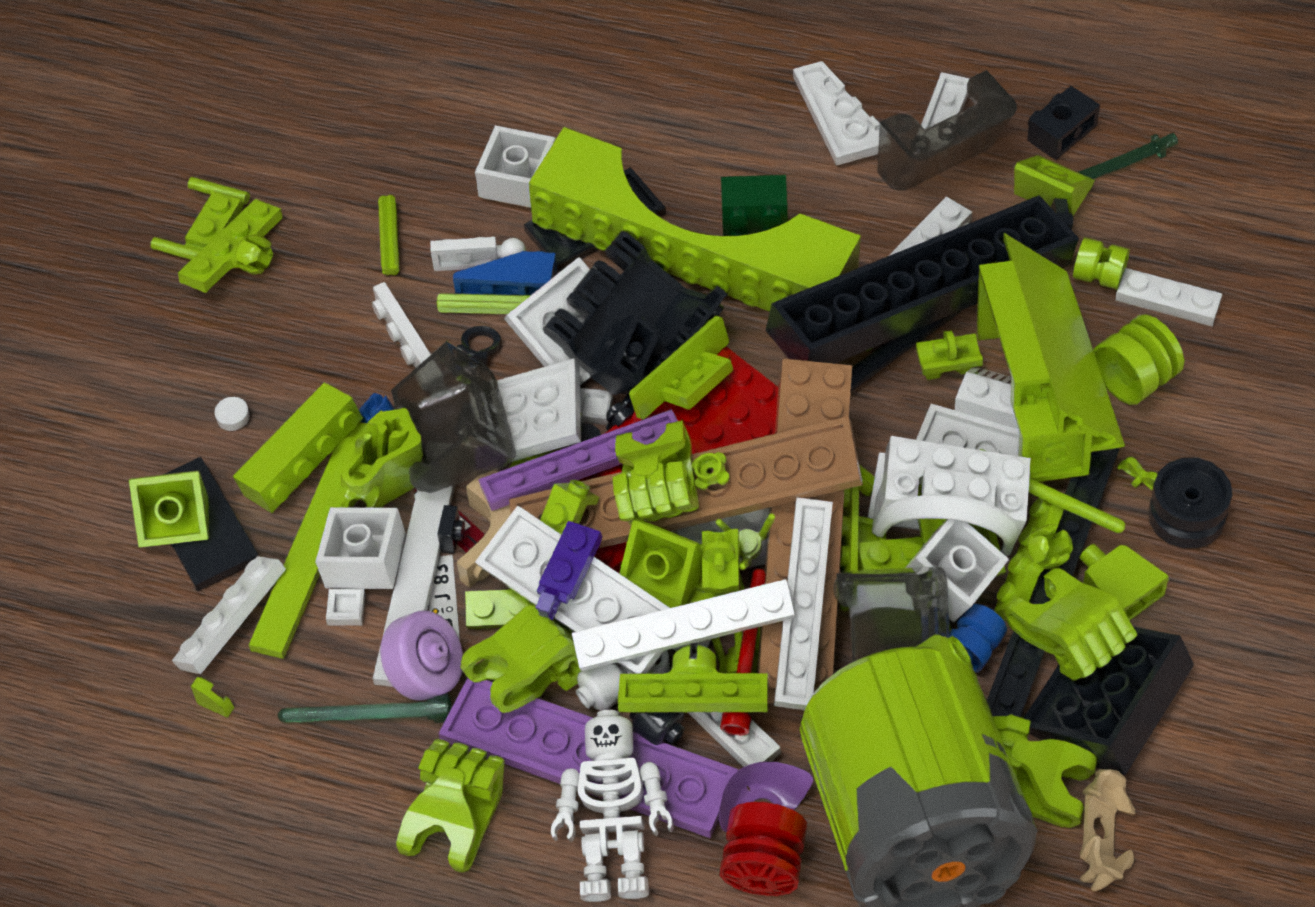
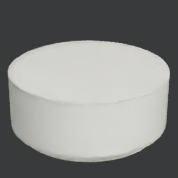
[214,397,250,431]

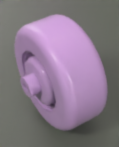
[380,610,463,701]

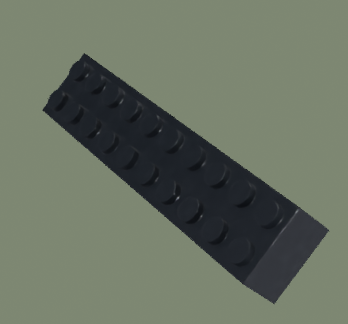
[765,195,1079,364]

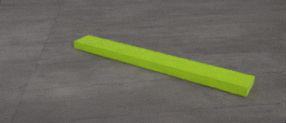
[249,422,367,659]

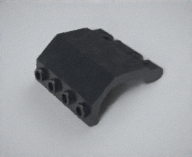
[543,231,727,396]

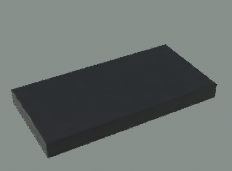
[524,167,666,272]
[163,456,259,592]

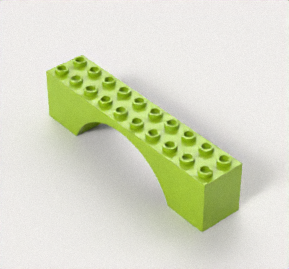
[528,127,861,312]

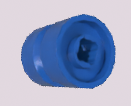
[947,604,1007,673]

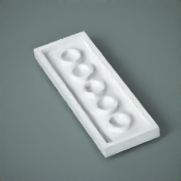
[475,506,670,674]

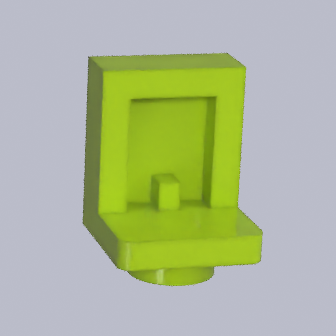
[540,480,600,535]

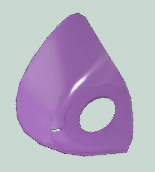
[719,762,813,832]

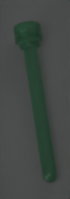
[277,694,452,724]

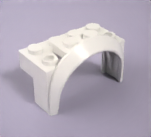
[872,436,1031,556]

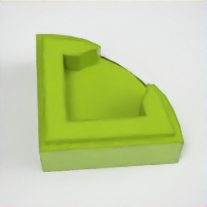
[191,677,234,718]

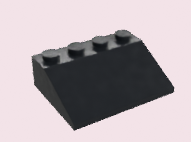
[1023,627,1194,775]

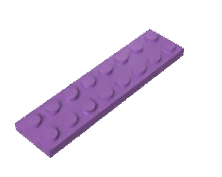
[439,678,738,838]

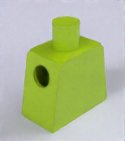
[1080,544,1169,621]

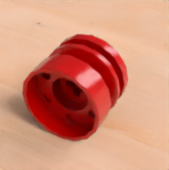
[719,802,808,896]

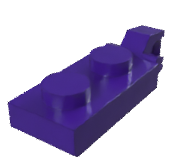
[535,521,603,620]

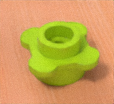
[692,452,730,490]

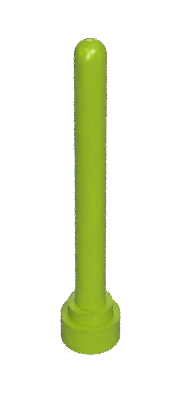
[979,449,1125,533]

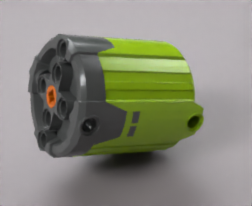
[800,635,1038,907]

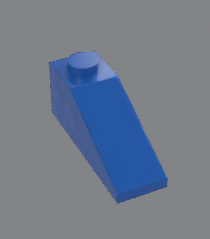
[453,251,558,296]

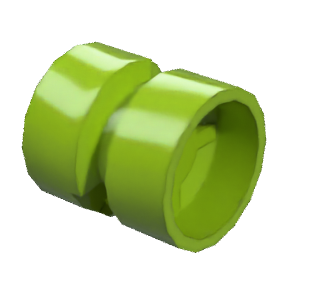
[1073,237,1130,290]

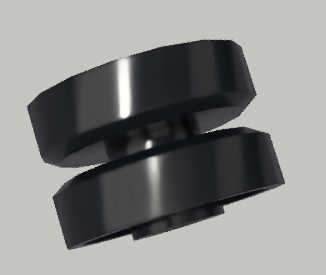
[1148,458,1233,548]

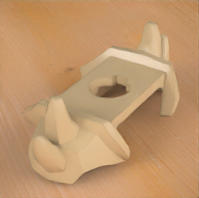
[1080,769,1135,892]

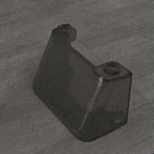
[391,341,516,493]
[833,567,950,662]

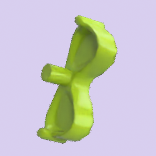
[1117,457,1157,490]

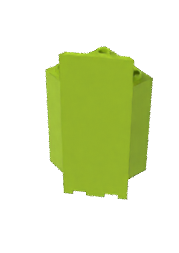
[977,233,1125,482]

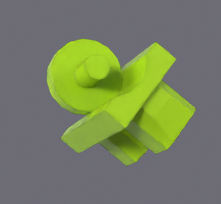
[916,330,983,380]
[702,529,740,597]

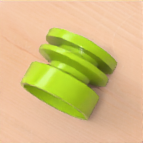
[1093,314,1185,405]

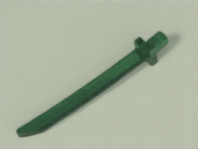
[1078,133,1178,179]

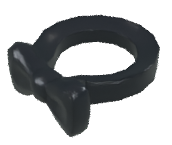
[456,326,501,368]

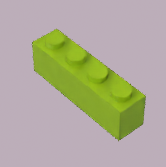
[232,382,363,513]

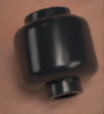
[629,712,685,746]

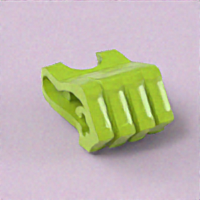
[341,408,423,508]
[612,420,699,524]
[1004,568,1137,680]
[460,605,581,713]
[992,715,1097,828]
[396,739,505,873]

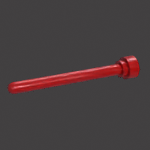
[720,569,766,736]

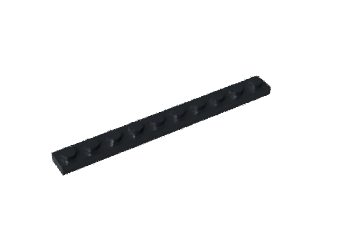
[987,448,1119,718]

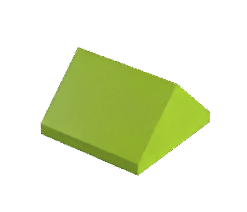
[1014,155,1095,216]
[129,470,209,548]
[619,518,702,608]

